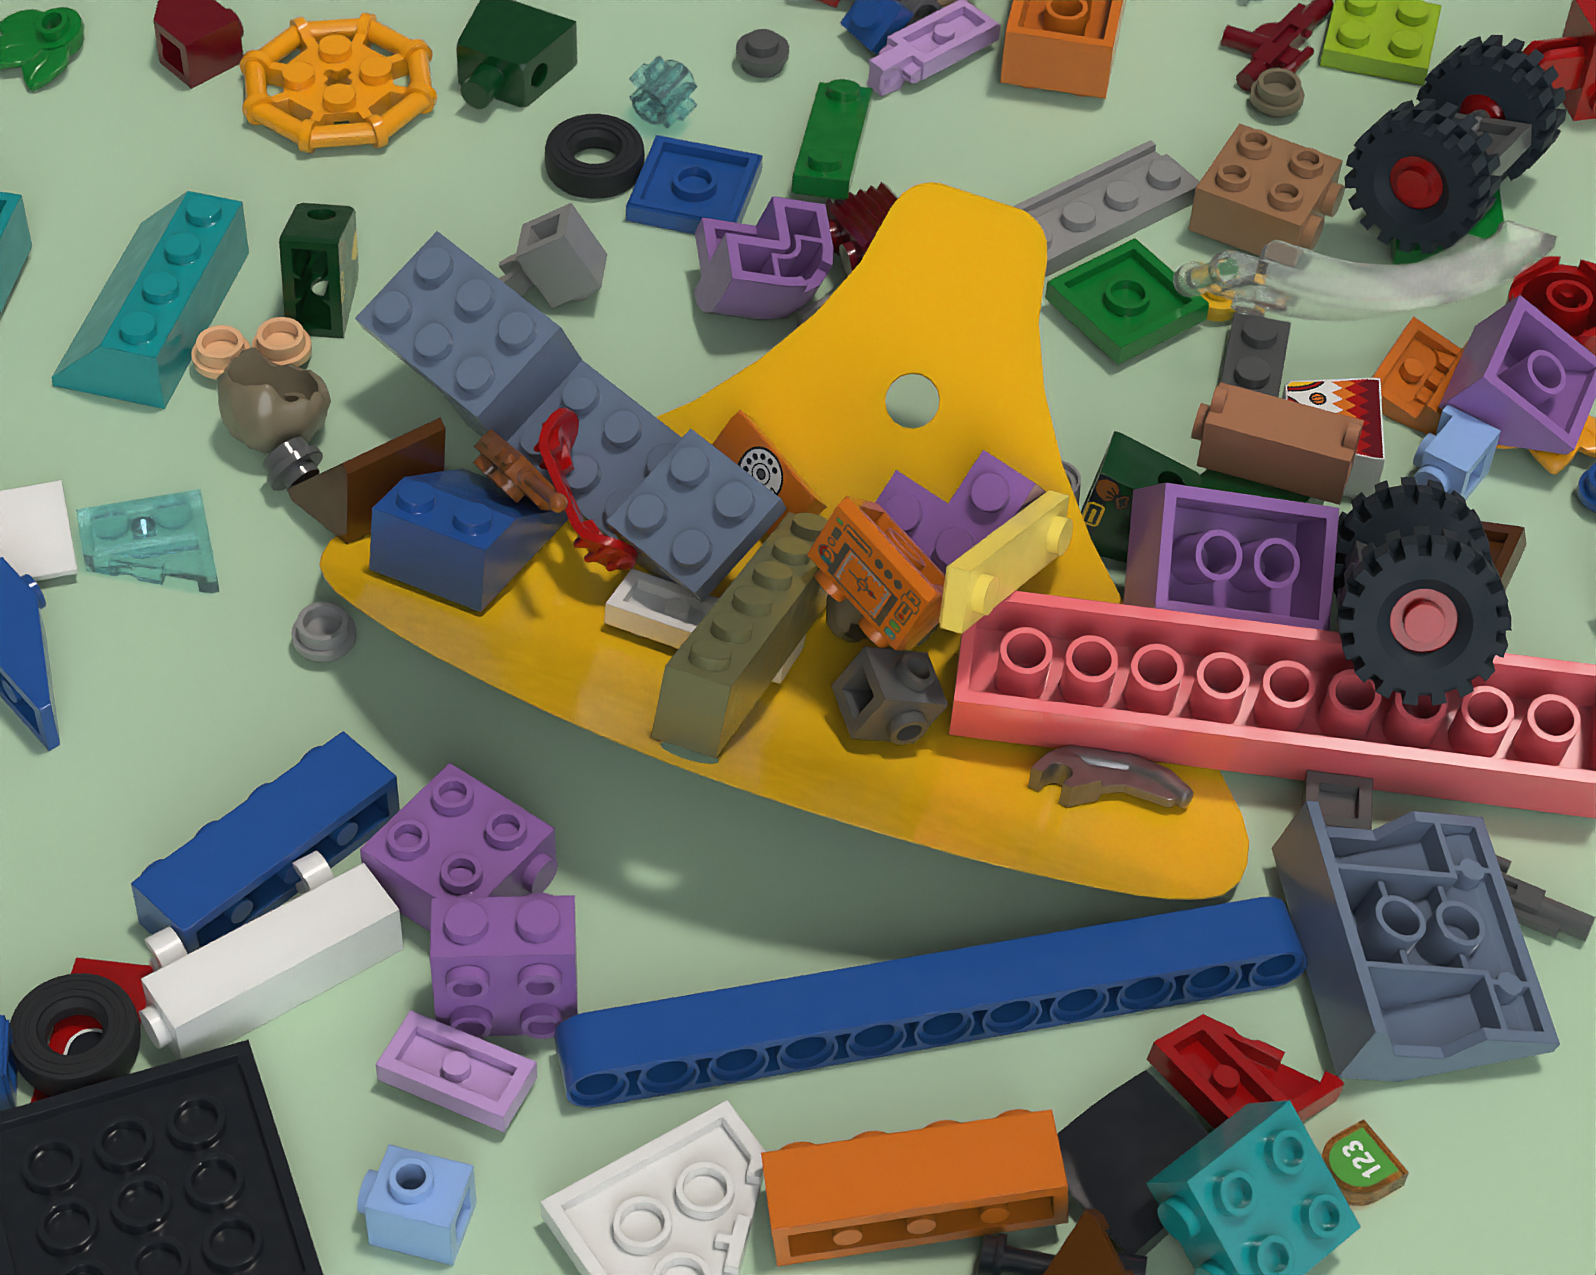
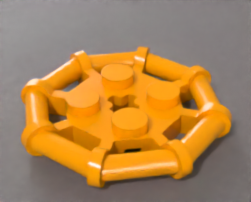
[240,12,438,153]

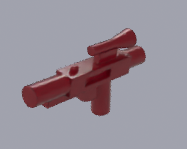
[1221,0,1334,91]

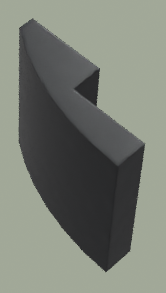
[1057,1070,1209,1256]

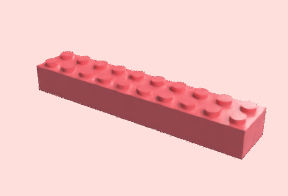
[949,591,1596,819]

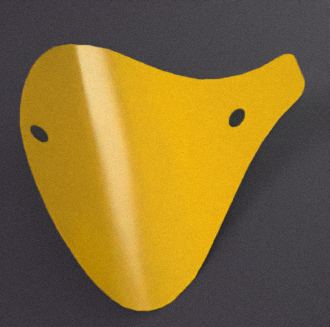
[319,182,1249,900]

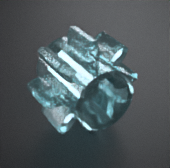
[629,56,697,128]

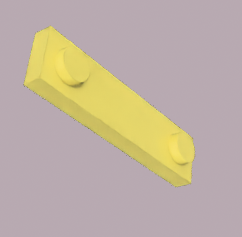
[939,490,1073,634]

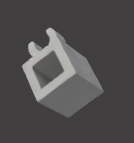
[499,203,607,309]

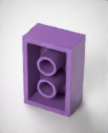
[1123,483,1339,631]

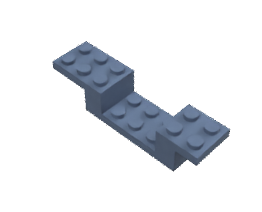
[355,231,787,603]

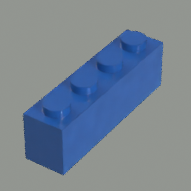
[131,731,400,954]

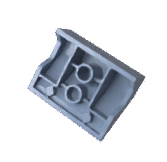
[1271,801,1560,1082]

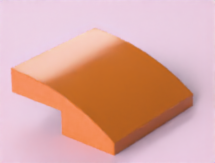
[1371,316,1469,435]

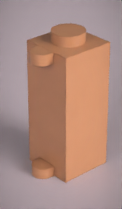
[1191,382,1364,505]

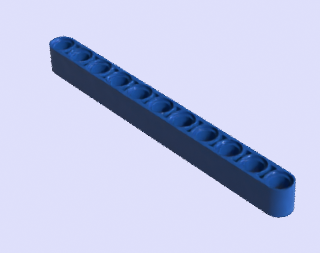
[554,896,1307,1108]

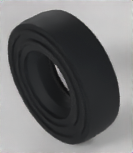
[545,114,645,199]
[10,973,141,1096]

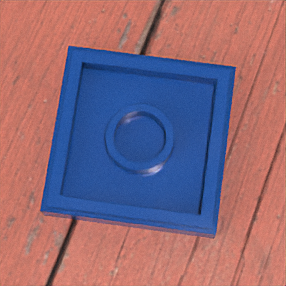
[626,135,763,234]

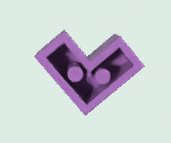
[875,450,1046,574]

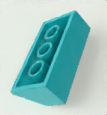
[51,191,249,409]

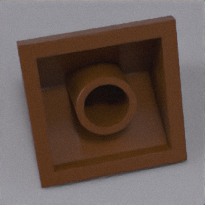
[287,417,446,544]

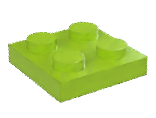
[1320,0,1442,86]

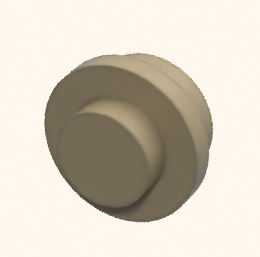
[1250,68,1305,118]

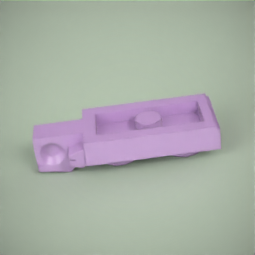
[867,0,1001,96]

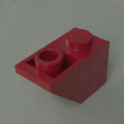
[153,0,244,89]

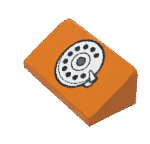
[712,409,827,535]

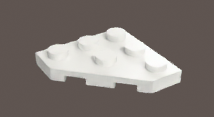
[540,1100,766,1275]

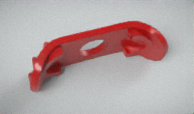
[533,407,638,572]

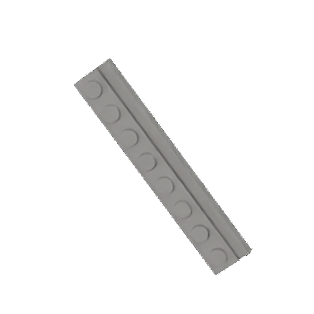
[797,140,1200,327]

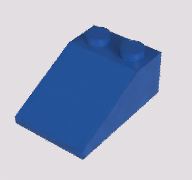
[369,468,568,612]

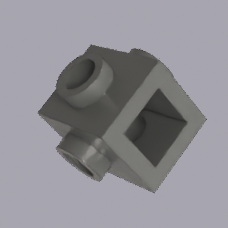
[831,646,948,745]

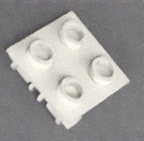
[0,480,78,581]

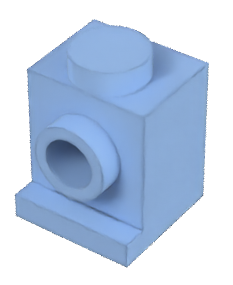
[1413,405,1501,501]

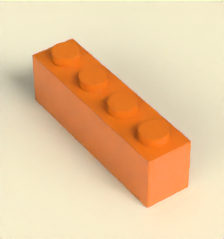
[761,1109,1069,1267]

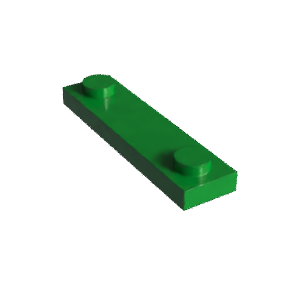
[792,79,873,200]

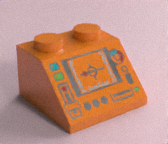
[807,496,945,651]

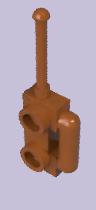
[473,429,568,513]

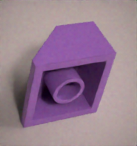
[1439,295,1596,454]

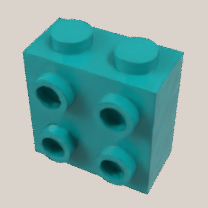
[1146,1100,1361,1275]

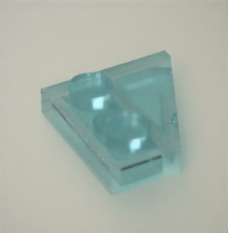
[76,489,220,594]

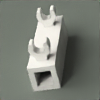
[139,850,404,1060]

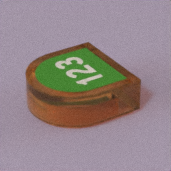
[1321,1119,1409,1206]

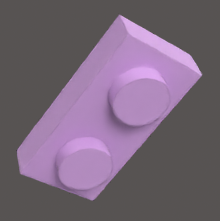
[376,1010,537,1133]

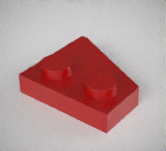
[1146,1014,1345,1129]

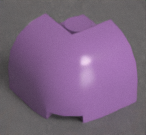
[694,196,833,320]

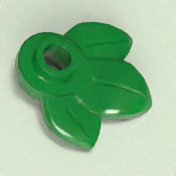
[0,7,84,91]

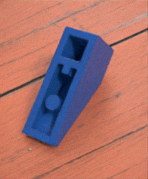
[0,557,60,751]

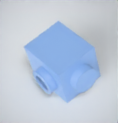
[357,1144,477,1266]

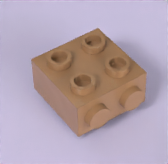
[1188,123,1345,268]

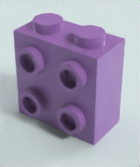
[360,763,558,932]
[430,893,578,1039]

